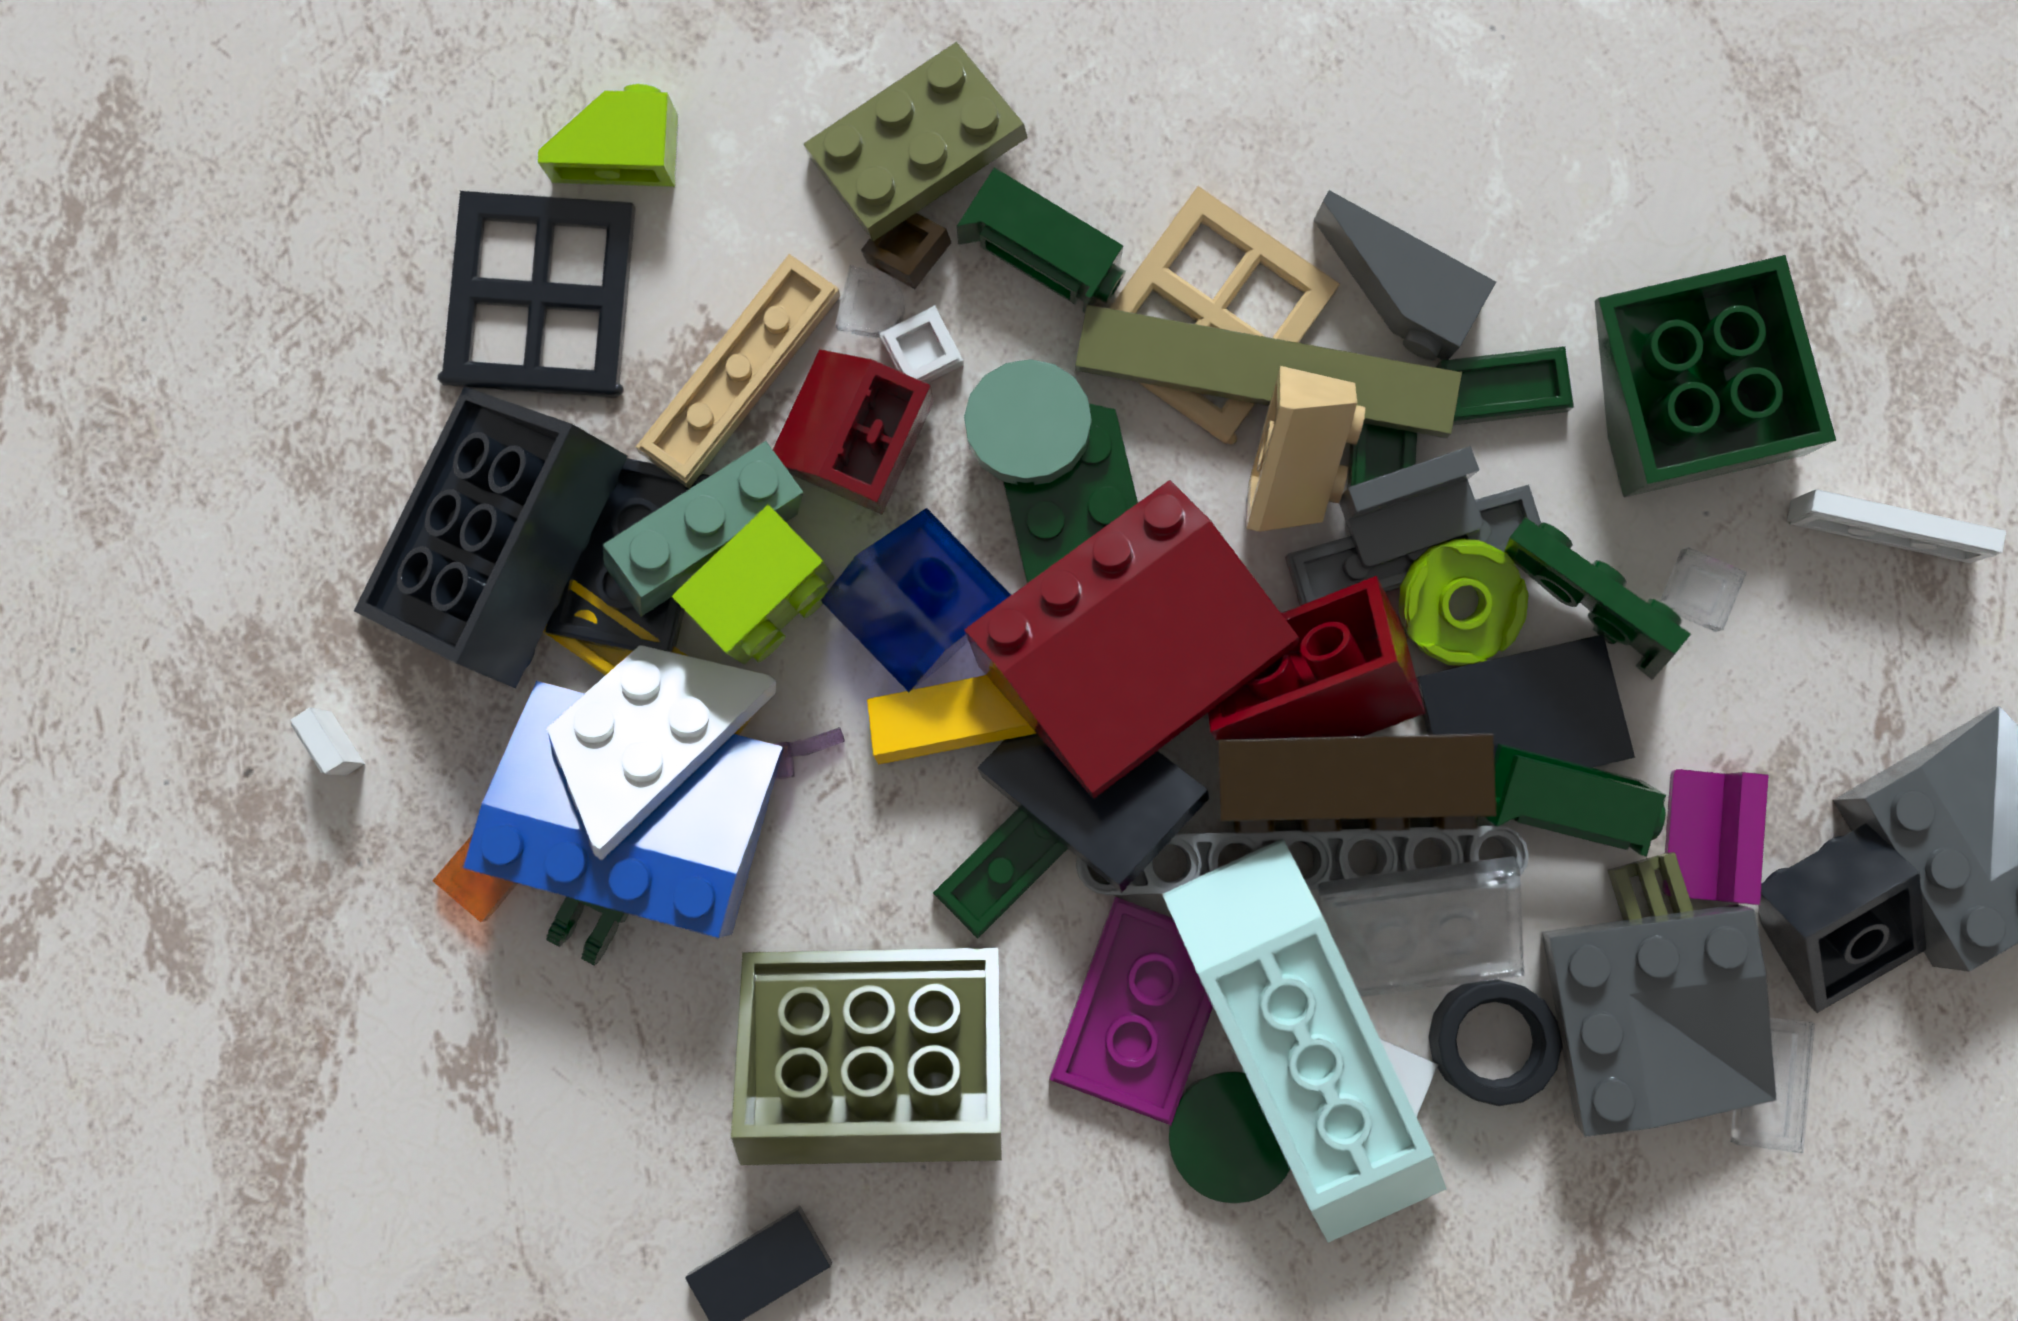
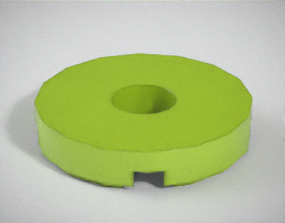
[1398,539,1529,666]

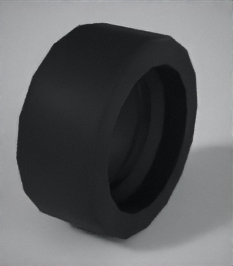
[1428,977,1562,1106]

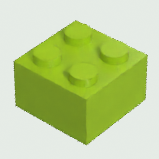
[672,505,835,665]

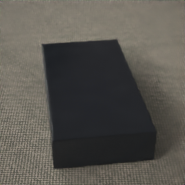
[685,1206,832,1321]

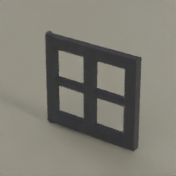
[437,191,636,398]

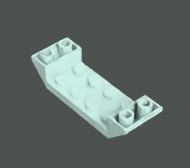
[1163,838,1447,1243]

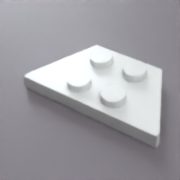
[547,645,776,860]

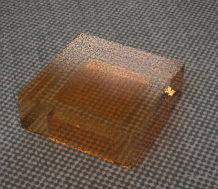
[433,834,518,922]

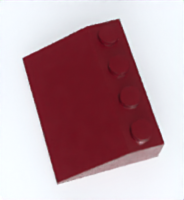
[964,480,1299,799]

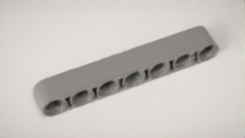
[1076,826,1529,895]

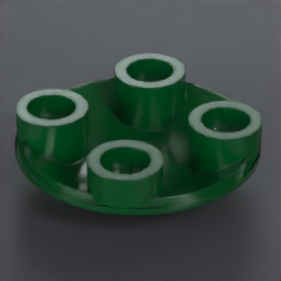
[1169,1071,1291,1204]

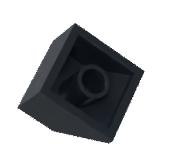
[1758,823,1926,1013]

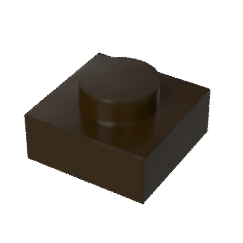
[861,213,952,289]

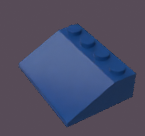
[463,681,784,938]

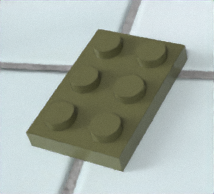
[803,41,1028,241]

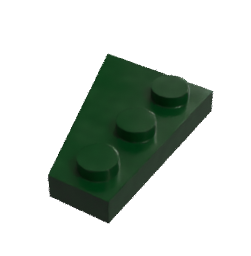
[1504,517,1691,680]

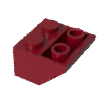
[773,349,934,515]

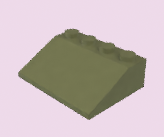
[731,948,1002,1165]

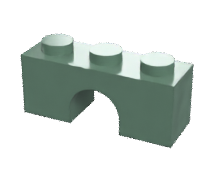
[603,441,803,617]

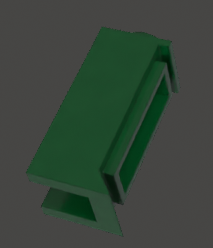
[956,167,1126,313]
[1483,744,1666,857]

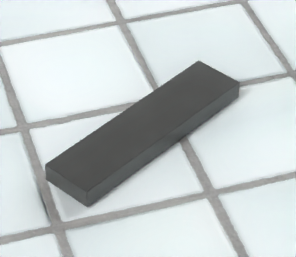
[1285,484,1541,606]

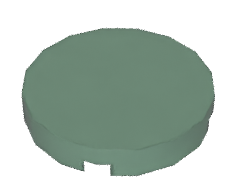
[964,359,1092,485]

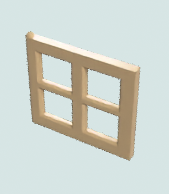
[1109,186,1340,444]

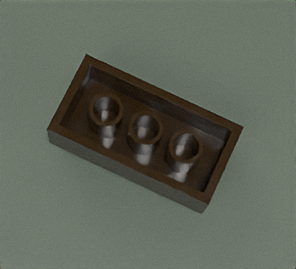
[1219,734,1496,834]

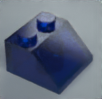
[821,508,1011,693]

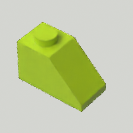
[538,84,678,187]

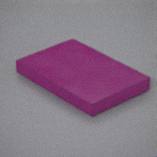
[1049,896,1213,1125]

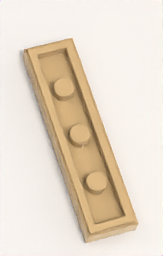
[636,254,840,489]

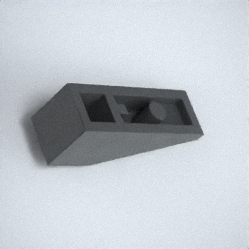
[1314,190,1496,361]

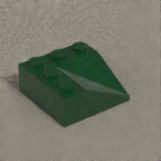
[1594,255,1836,498]

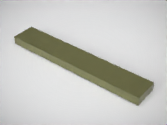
[1075,305,1462,438]

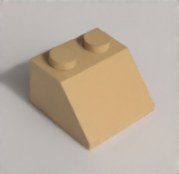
[1246,366,1365,532]

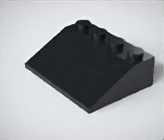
[354,386,628,689]

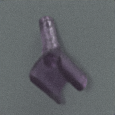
[770,727,845,780]

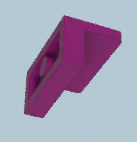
[1662,769,1769,905]

